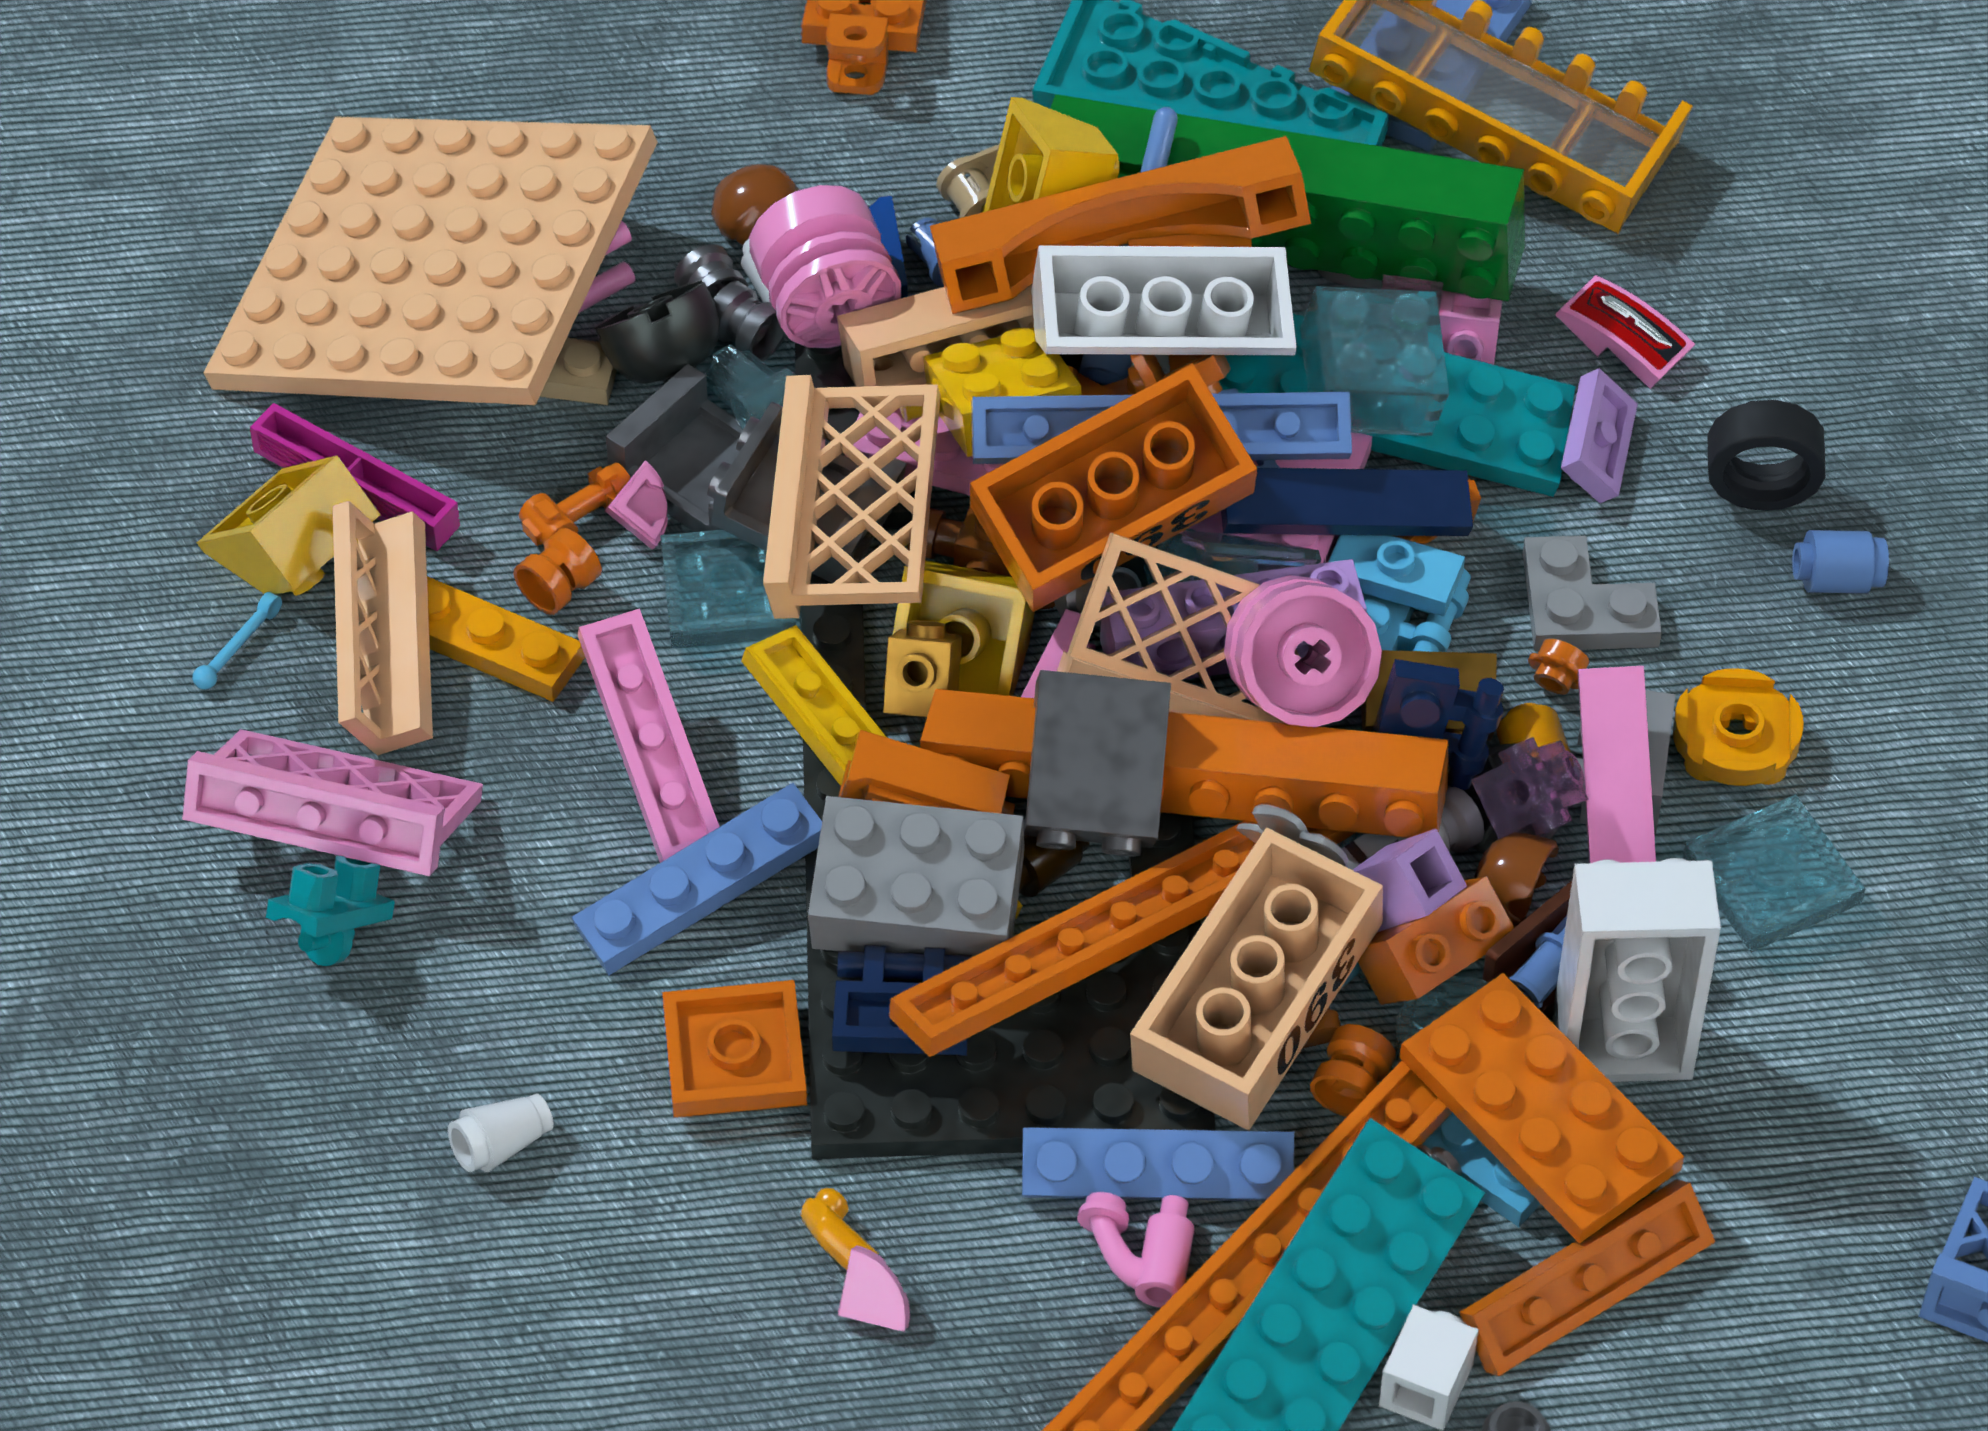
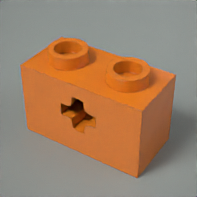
[1358,876,1514,1005]

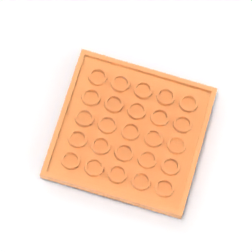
[203,117,658,405]

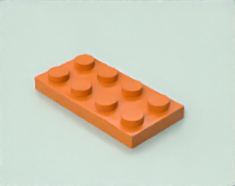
[1399,973,1684,1244]

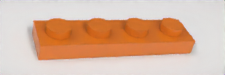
[1459,1179,1716,1376]

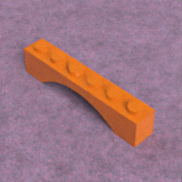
[930,136,1311,314]

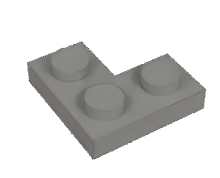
[1522,536,1662,651]

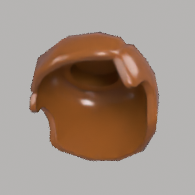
[711,164,799,245]
[1474,833,1559,928]

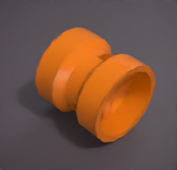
[514,528,602,615]
[1310,1024,1396,1117]

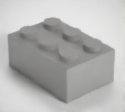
[808,796,1025,957]

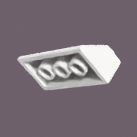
[1031,246,1297,355]

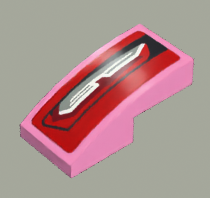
[1555,275,1695,389]

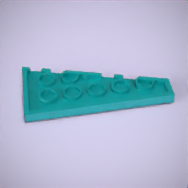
[1032,0,1388,146]

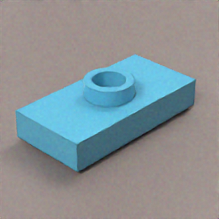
[1329,535,1465,616]

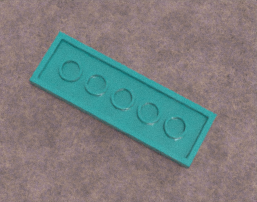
[1219,313,1576,497]
[1171,1118,1486,1431]

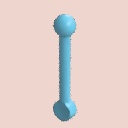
[192,592,282,690]

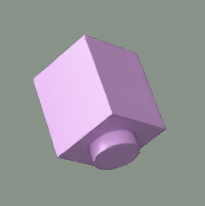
[1353,829,1467,932]

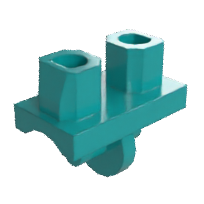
[266,856,395,966]

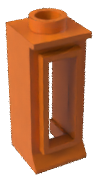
[838,730,1015,815]

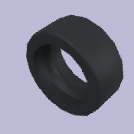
[1708,400,1826,510]

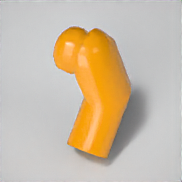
[801,1188,879,1271]

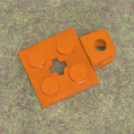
[802,0,927,95]

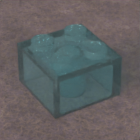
[1300,286,1449,436]

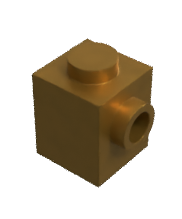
[883,621,962,717]

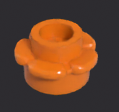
[1528,639,1590,695]

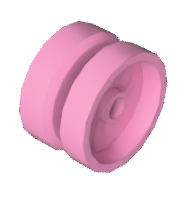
[1224,575,1382,727]

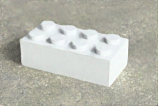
[1552,858,1721,1082]

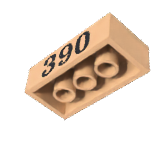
[1130,827,1383,1131]

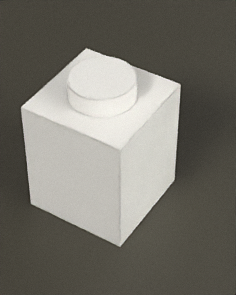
[1379,1305,1479,1431]

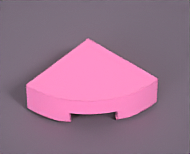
[605,460,668,550]
[838,1245,910,1332]

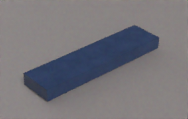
[1221,468,1473,536]

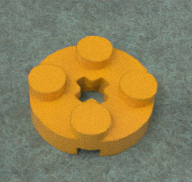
[1673,668,1804,786]

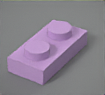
[1561,368,1638,503]

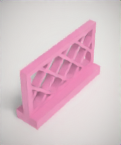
[182,729,483,876]

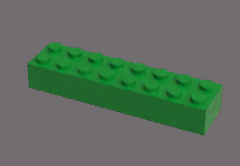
[1050,94,1525,302]

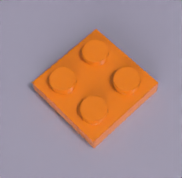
[662,980,807,1118]

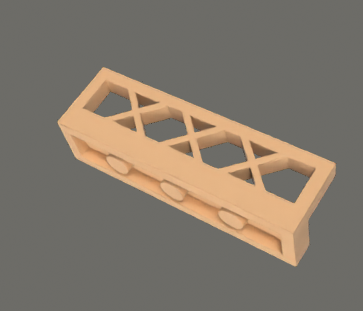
[333,501,433,756]

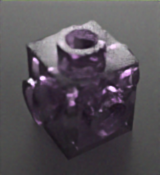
[1471,737,1589,839]

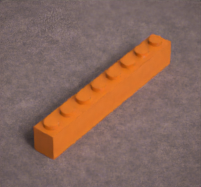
[920,689,1448,838]

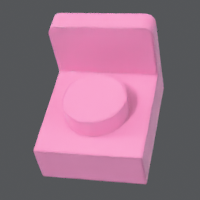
[1435,291,1502,365]

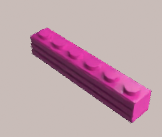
[250,403,460,551]

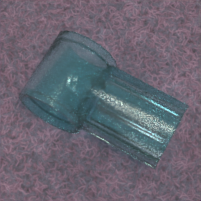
[705,344,794,430]

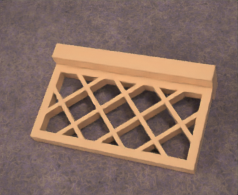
[763,375,941,619]
[1057,532,1300,723]

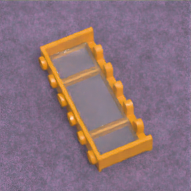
[1309,0,1692,234]

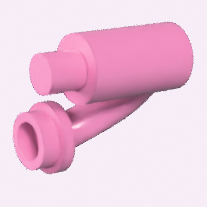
[1077,1192,1195,1308]

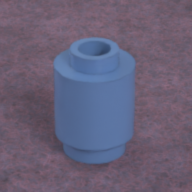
[1792,530,1889,593]

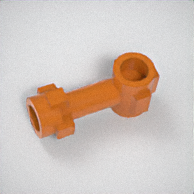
[519,462,631,546]

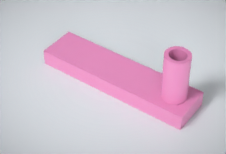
[578,608,720,863]
[1578,666,1656,863]

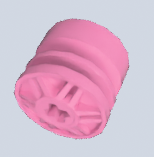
[749,185,901,348]

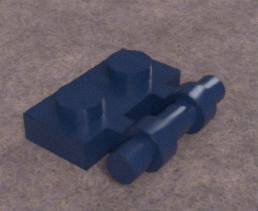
[1371,659,1504,790]
[832,945,972,1055]

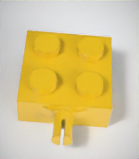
[900,327,1082,457]

